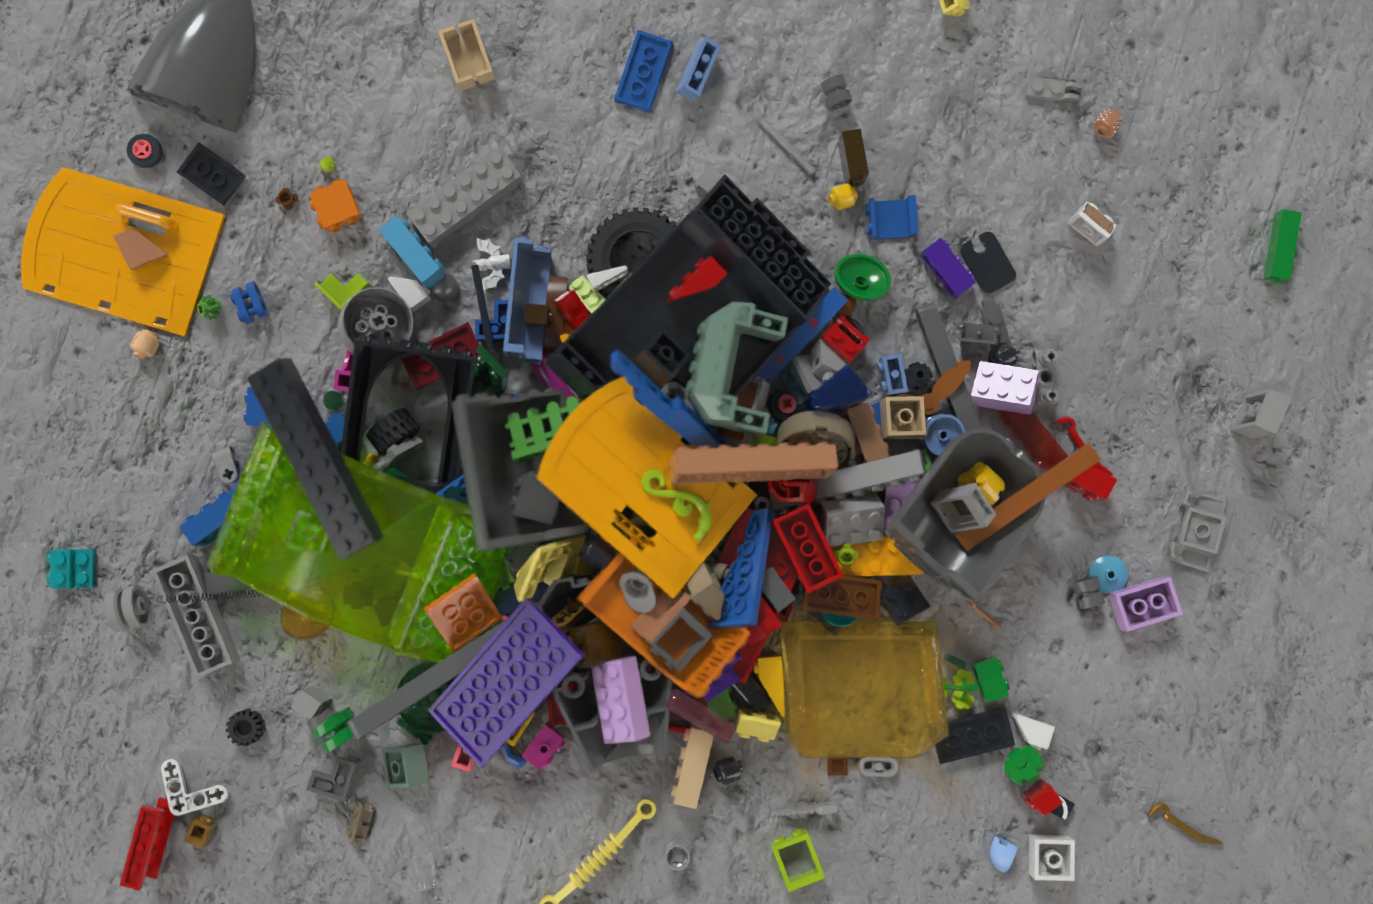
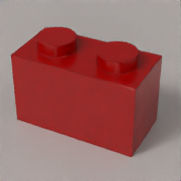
[553,290,590,331]
[1022,779,1063,816]

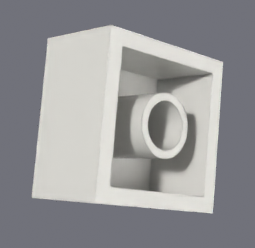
[1029,834,1075,881]

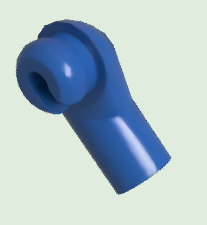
[501,744,527,768]

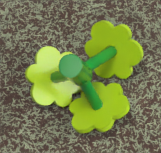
[937,669,979,709]

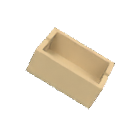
[438,19,496,91]

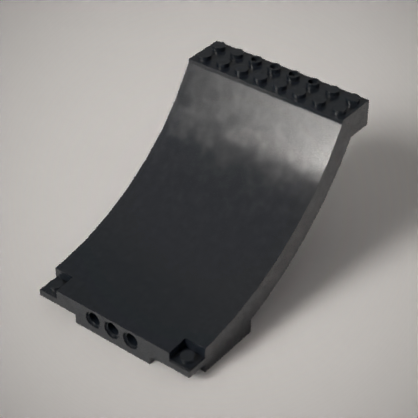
[544,174,831,445]

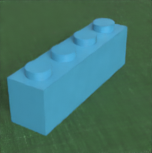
[379,216,446,290]

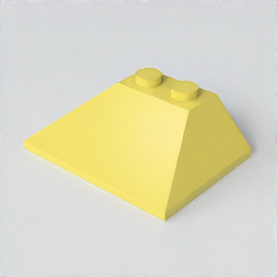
[514,534,586,602]

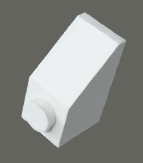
[387,276,432,312]
[1012,712,1055,751]

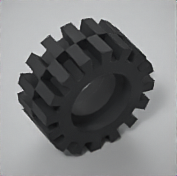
[225,709,265,746]

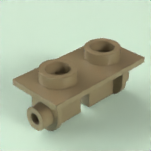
[346,800,374,844]

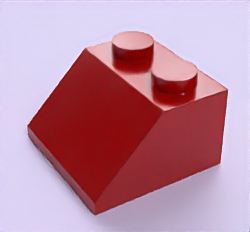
[742,595,782,646]

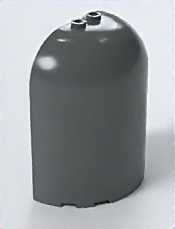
[885,428,1045,602]

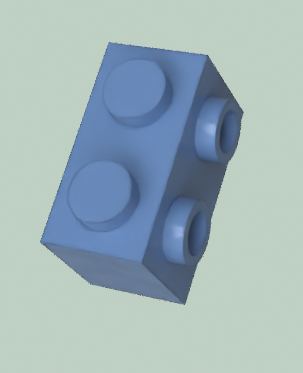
[877,354,908,397]

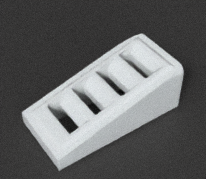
[586,265,629,292]

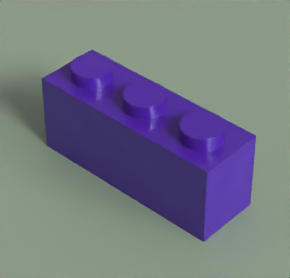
[920,238,976,299]

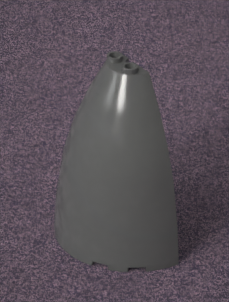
[127,0,255,133]

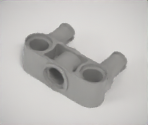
[1032,349,1059,405]

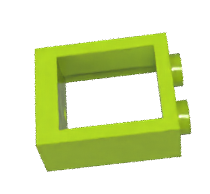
[771,828,825,892]

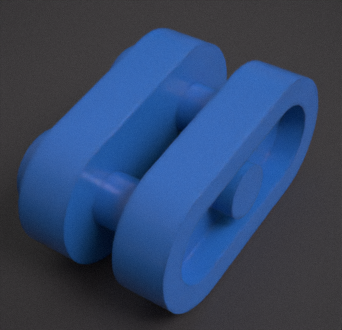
[230,281,269,324]

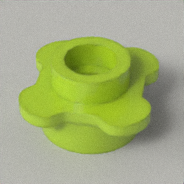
[835,544,859,565]

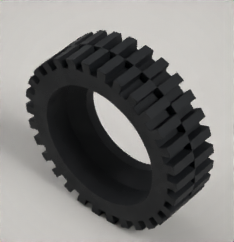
[586,207,677,299]

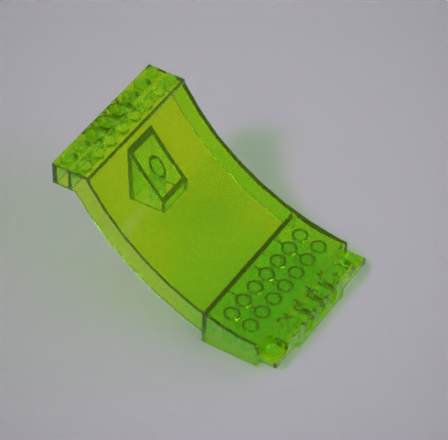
[207,420,510,663]

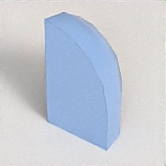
[990,836,1018,873]

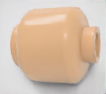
[130,329,160,359]

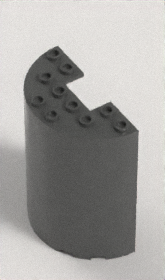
[452,388,590,552]

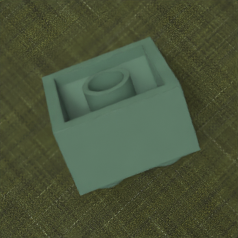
[382,743,429,788]

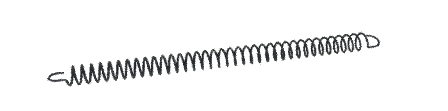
[157,586,312,603]

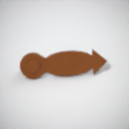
[922,361,970,415]

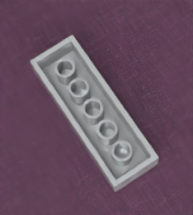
[406,146,524,248]
[151,554,240,678]

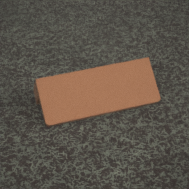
[631,590,691,643]

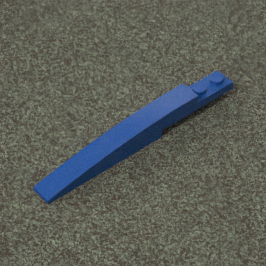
[611,349,754,482]

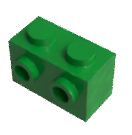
[971,656,1010,702]

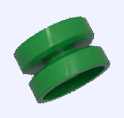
[312,706,355,754]

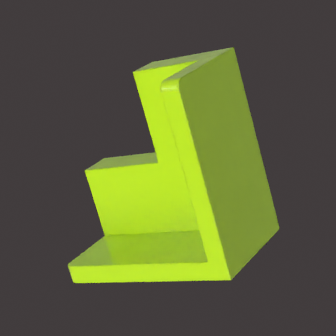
[314,273,373,310]

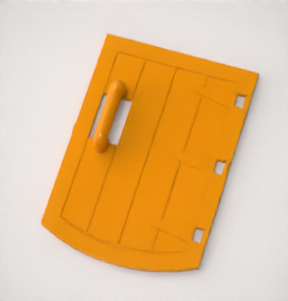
[21,167,225,337]
[536,377,757,599]

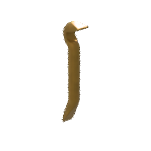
[1147,802,1224,844]

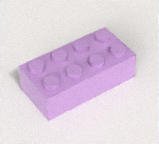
[591,656,650,744]

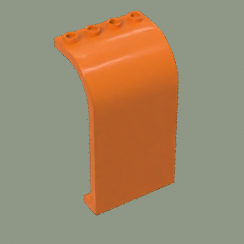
[577,537,750,697]

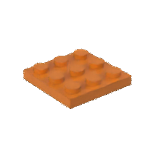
[424,574,503,653]

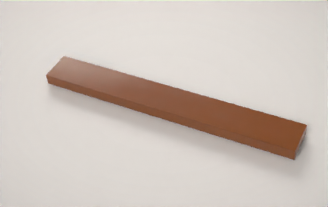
[955,443,1101,551]

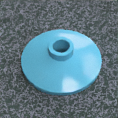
[1089,555,1128,594]

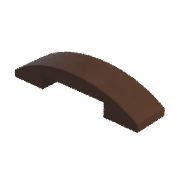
[543,276,568,353]

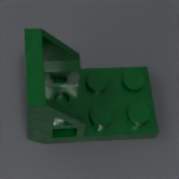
[471,345,508,399]

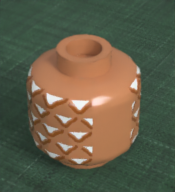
[1093,109,1122,138]

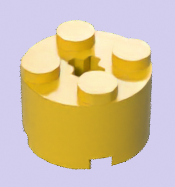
[957,462,1005,506]

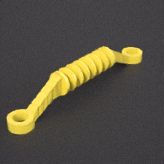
[540,798,656,904]

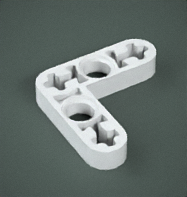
[161,759,229,816]

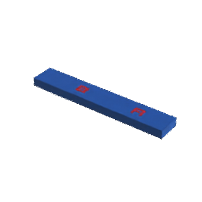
[757,287,848,384]

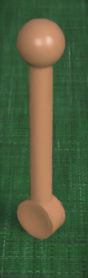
[968,601,1001,629]

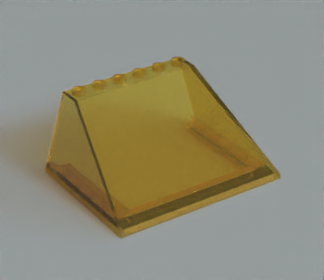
[781,621,948,758]

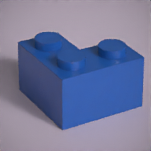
[475,300,508,343]

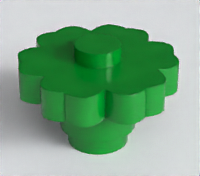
[1004,745,1044,786]

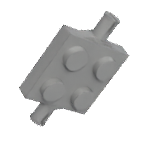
[372,436,424,475]

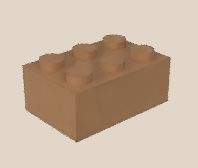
[838,402,889,465]

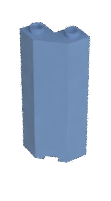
[503,237,552,365]

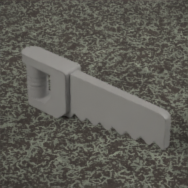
[776,801,839,816]

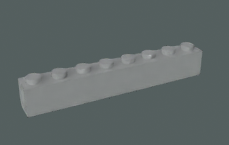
[769,450,926,515]

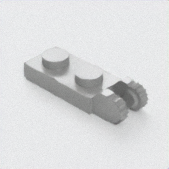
[1025,76,1081,102]

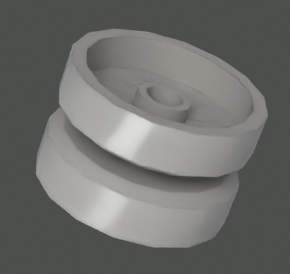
[104,585,150,632]

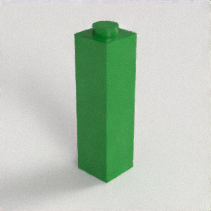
[1264,209,1302,285]

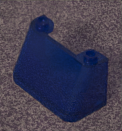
[804,364,872,413]

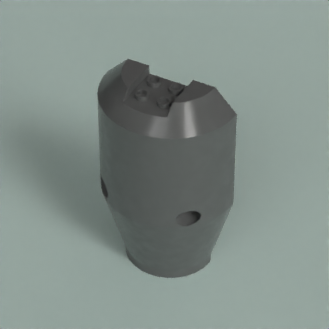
[537,575,672,772]

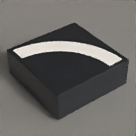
[1051,793,1075,821]

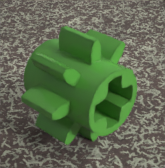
[197,295,222,320]

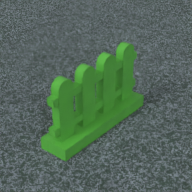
[505,396,581,464]

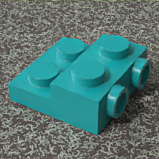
[46,549,96,589]

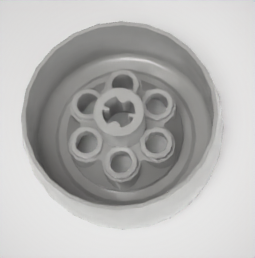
[338,287,414,354]

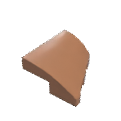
[114,229,169,271]

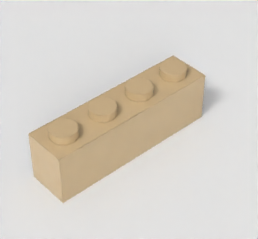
[671,723,714,809]

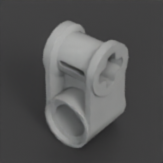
[212,446,243,484]

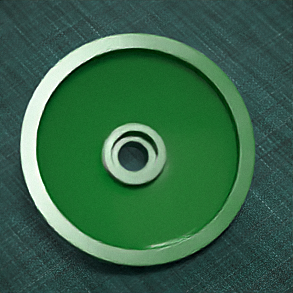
[834,254,891,301]

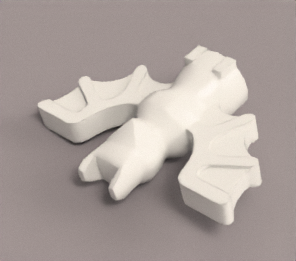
[472,238,512,292]

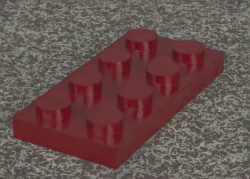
[401,322,480,390]

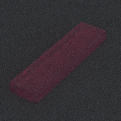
[665,689,736,744]

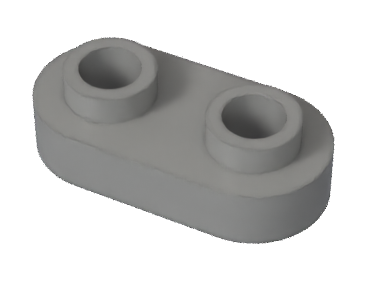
[858,755,898,777]

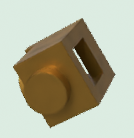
[184,815,216,849]

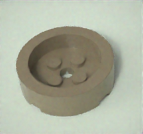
[777,411,855,471]

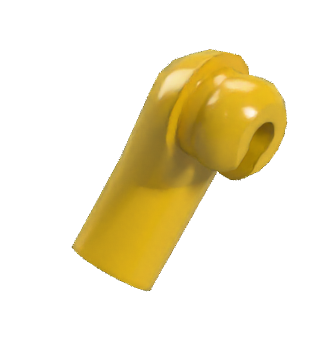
[362,452,381,474]

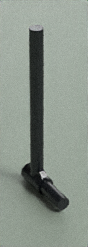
[471,265,499,361]

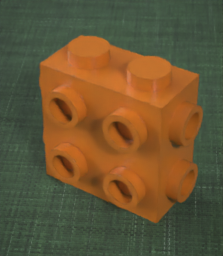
[309,179,363,233]

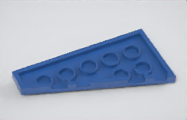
[706,508,773,629]

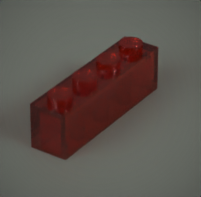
[998,410,1068,471]

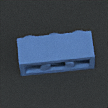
[676,36,721,101]

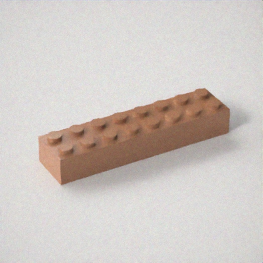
[669,442,838,484]

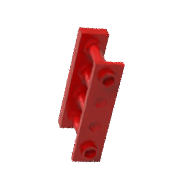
[119,797,178,891]

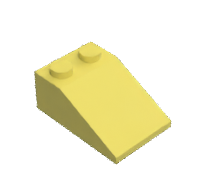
[735,707,781,742]

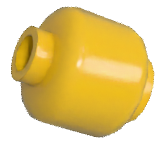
[828,183,858,210]

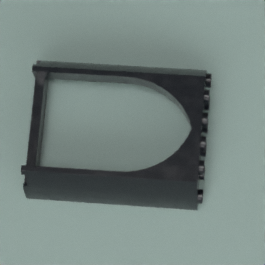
[340,335,476,494]

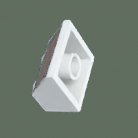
[1068,202,1117,247]

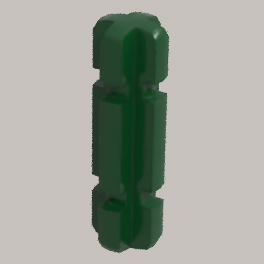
[397,715,432,745]

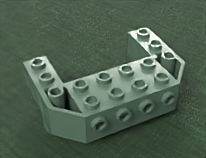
[686,302,788,437]

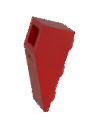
[666,256,727,303]

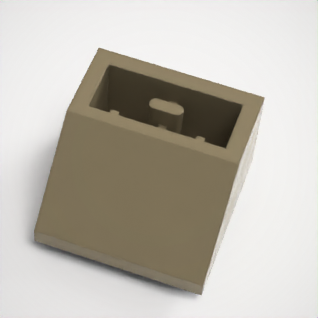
[685,561,724,621]

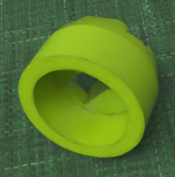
[318,156,336,172]

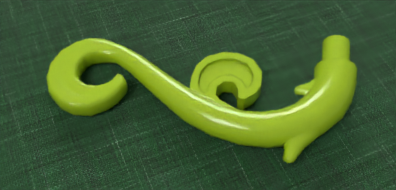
[641,469,712,542]

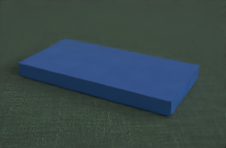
[614,30,673,113]

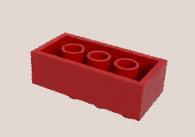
[772,503,844,593]

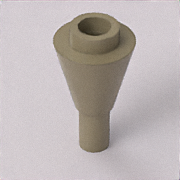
[704,561,729,582]

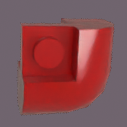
[768,479,817,504]

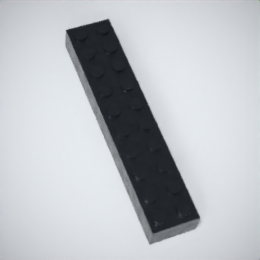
[246,358,385,560]

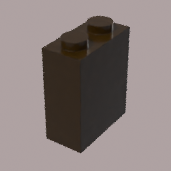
[838,128,869,188]
[569,620,624,669]

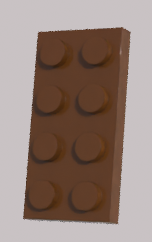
[801,576,881,620]

